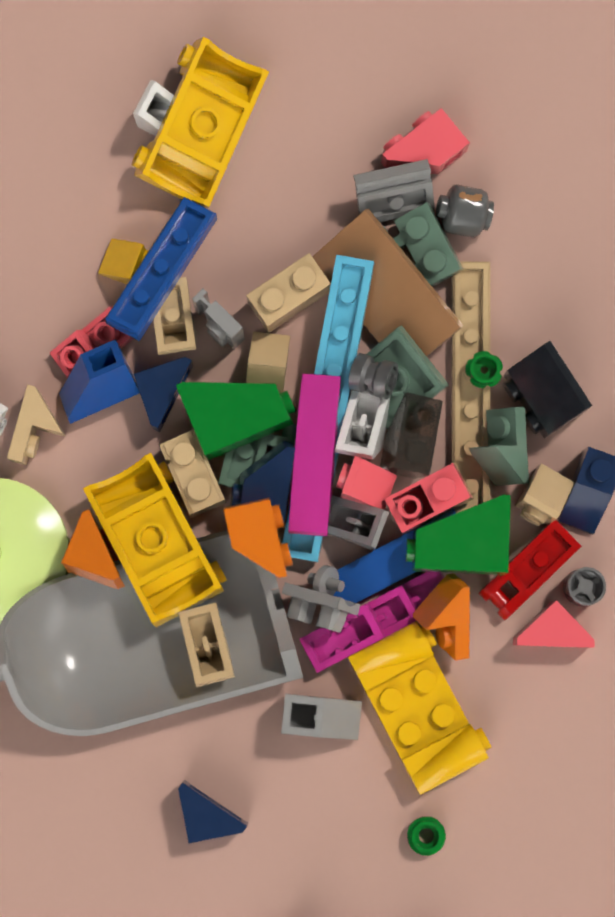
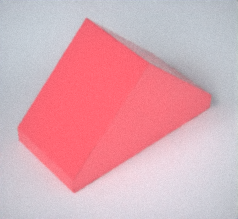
[513,600,595,648]

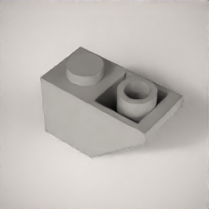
[281,693,362,740]

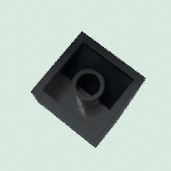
[503,341,592,438]

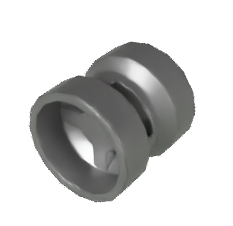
[349,353,398,399]
[563,567,606,606]

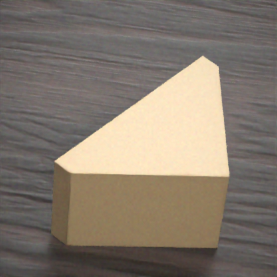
[246,331,290,393]
[178,603,235,687]

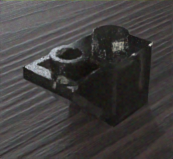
[380,392,443,479]

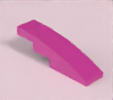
[288,374,341,536]
[299,572,444,673]

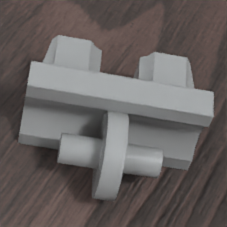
[282,565,361,633]

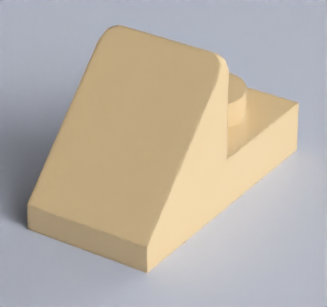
[154,277,196,355]
[7,384,66,466]

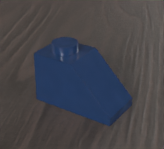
[230,441,295,524]
[558,447,615,534]

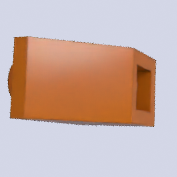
[223,498,292,578]

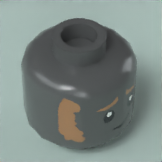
[436,184,494,237]

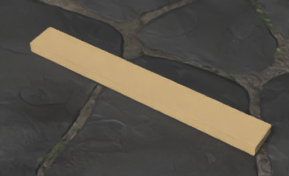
[452,261,490,513]

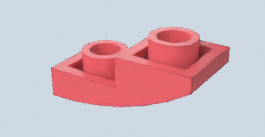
[49,306,134,378]

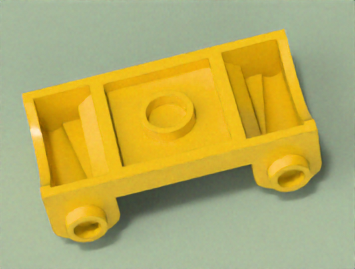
[131,37,269,208]
[83,453,227,627]
[347,621,492,795]

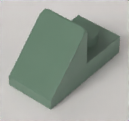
[469,407,529,486]

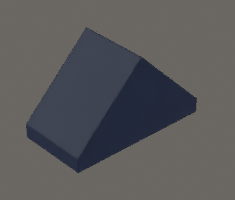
[134,357,194,432]
[178,780,248,843]

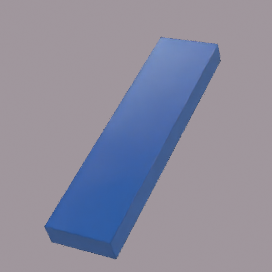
[105,197,217,341]
[333,509,456,603]

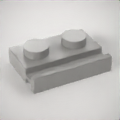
[353,159,435,222]
[192,288,245,349]

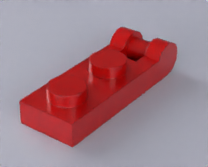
[478,520,582,621]

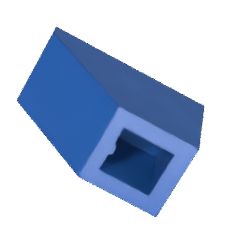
[59,339,140,424]

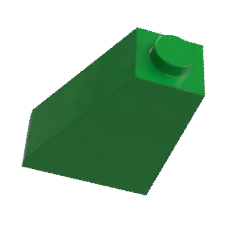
[176,382,296,460]
[406,495,511,575]

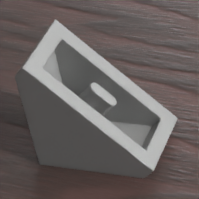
[328,495,389,551]

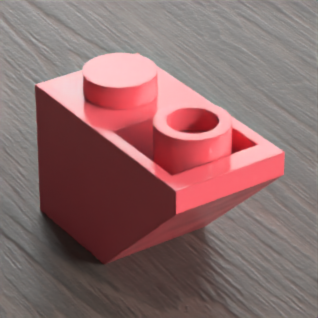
[381,108,470,174]
[336,456,397,510]
[384,463,474,533]

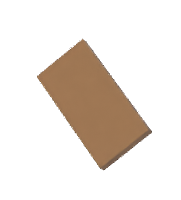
[312,209,463,357]

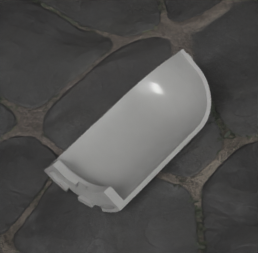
[0,530,304,736]

